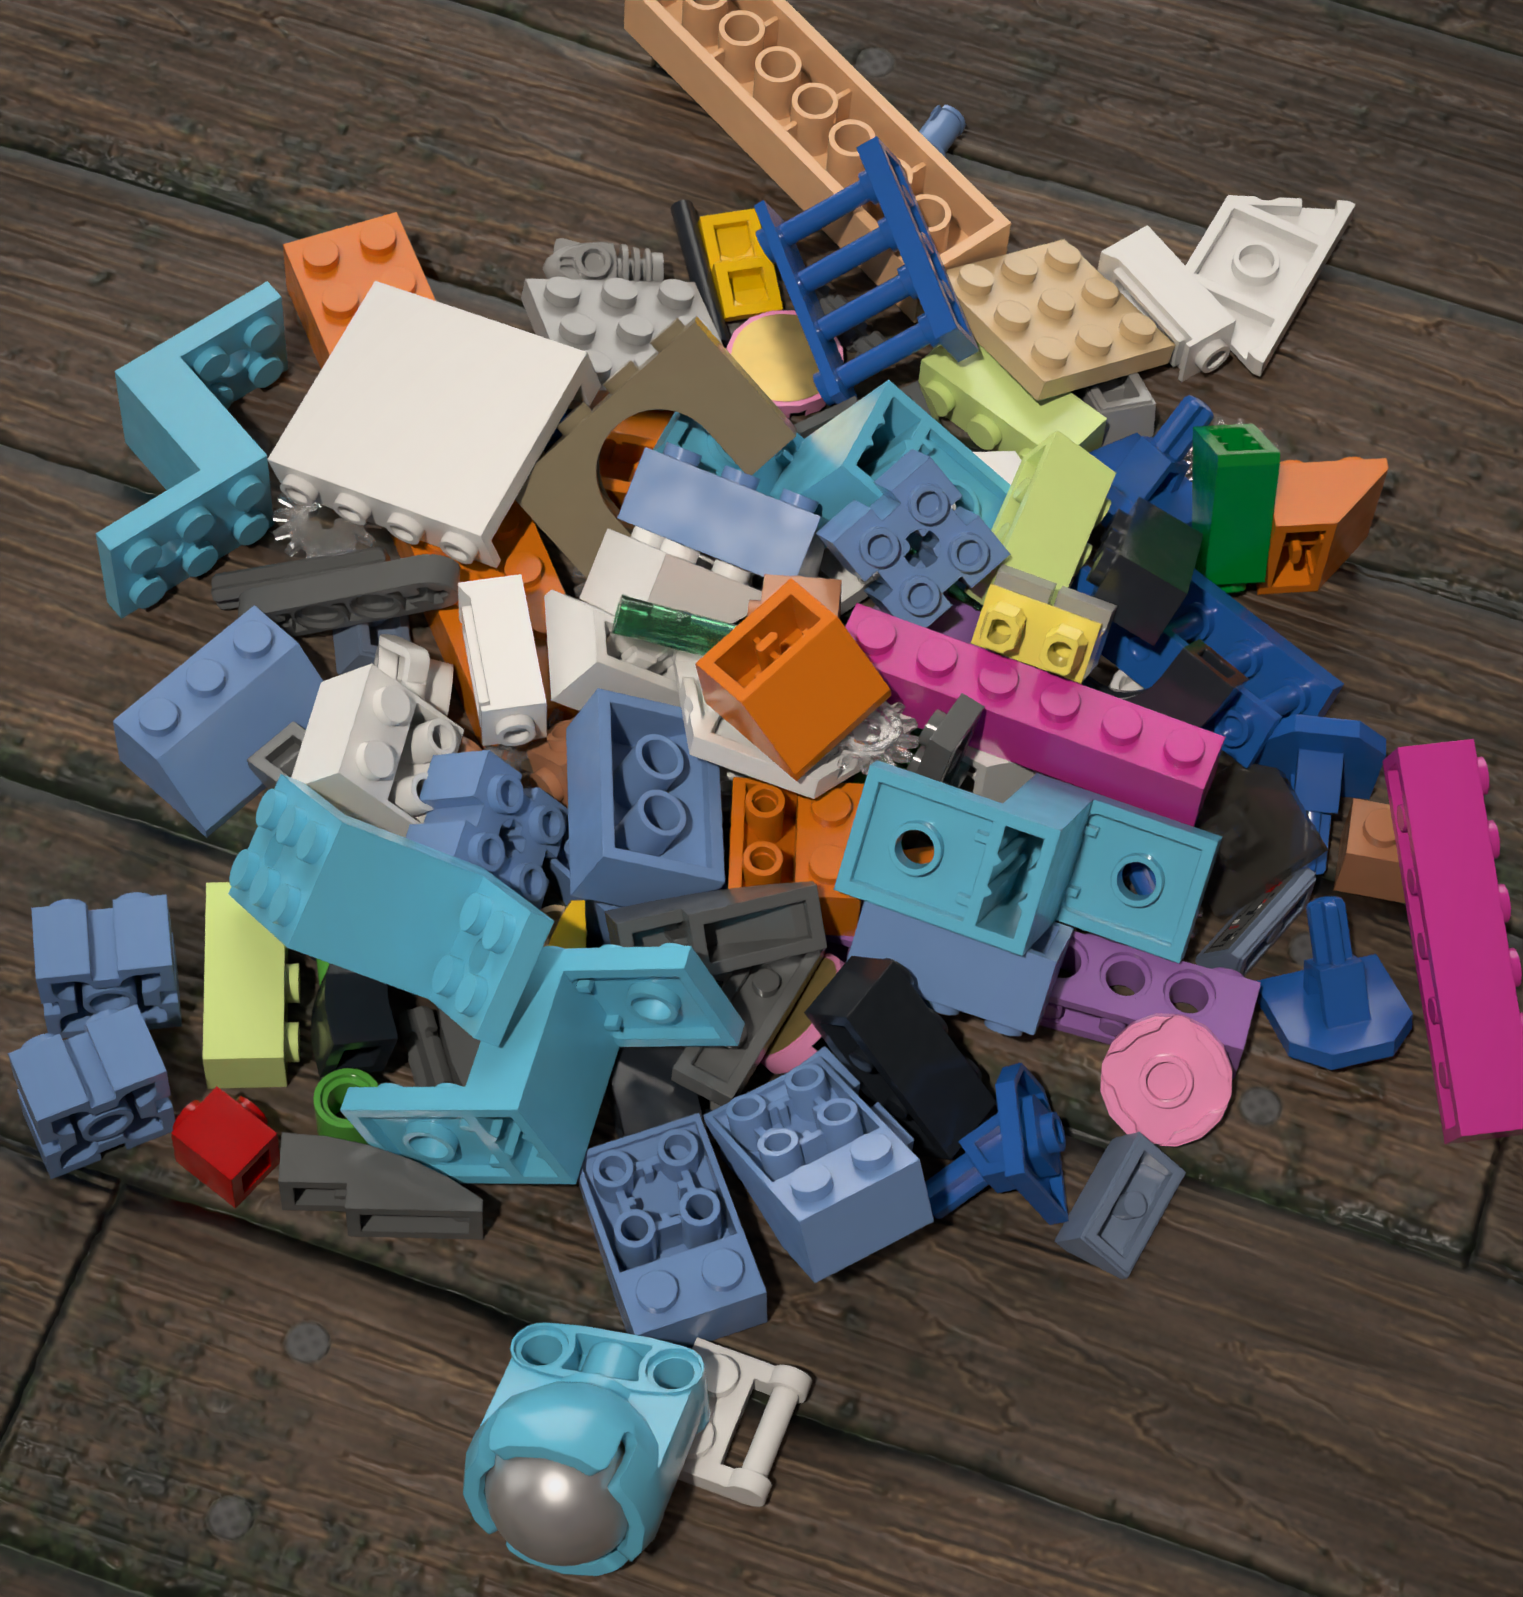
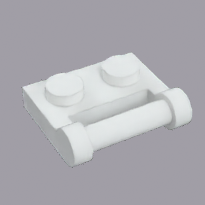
[678,1337,812,1507]

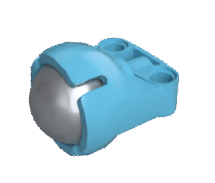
[463,1323,710,1576]

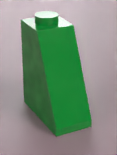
[1192,424,1280,593]

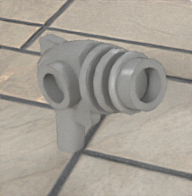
[542,238,664,282]

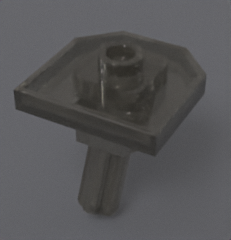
[1194,761,1328,920]

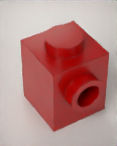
[171,1086,280,1209]

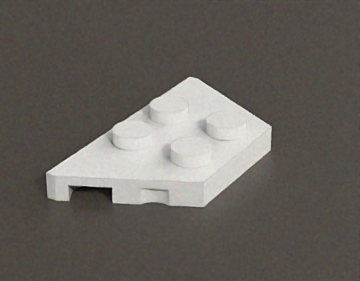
[1186,195,1356,376]
[672,635,914,799]

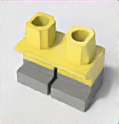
[971,564,1117,684]

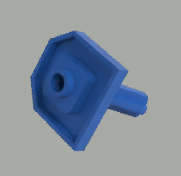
[1089,395,1214,528]
[1244,714,1386,875]
[1257,896,1413,1070]
[925,1063,1069,1225]

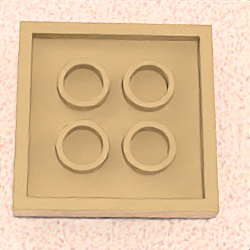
[946,239,1175,401]

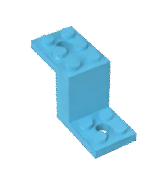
[96,281,288,619]
[653,380,1011,595]
[833,760,1222,963]
[228,774,554,1047]
[340,943,745,1184]

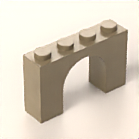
[515,316,797,579]

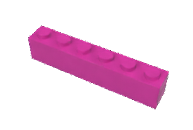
[845,603,1225,827]
[1382,739,1523,1144]

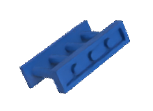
[754,136,979,406]
[1070,565,1344,769]

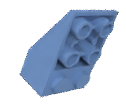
[703,1057,934,1283]
[577,1113,767,1348]

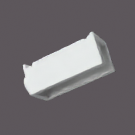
[1098,225,1236,383]
[458,574,547,746]

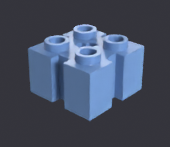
[816,449,1010,628]
[405,750,568,910]
[31,892,182,1039]
[8,1004,175,1179]

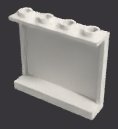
[267,281,601,568]

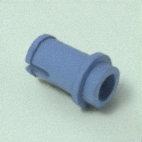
[919,105,966,158]

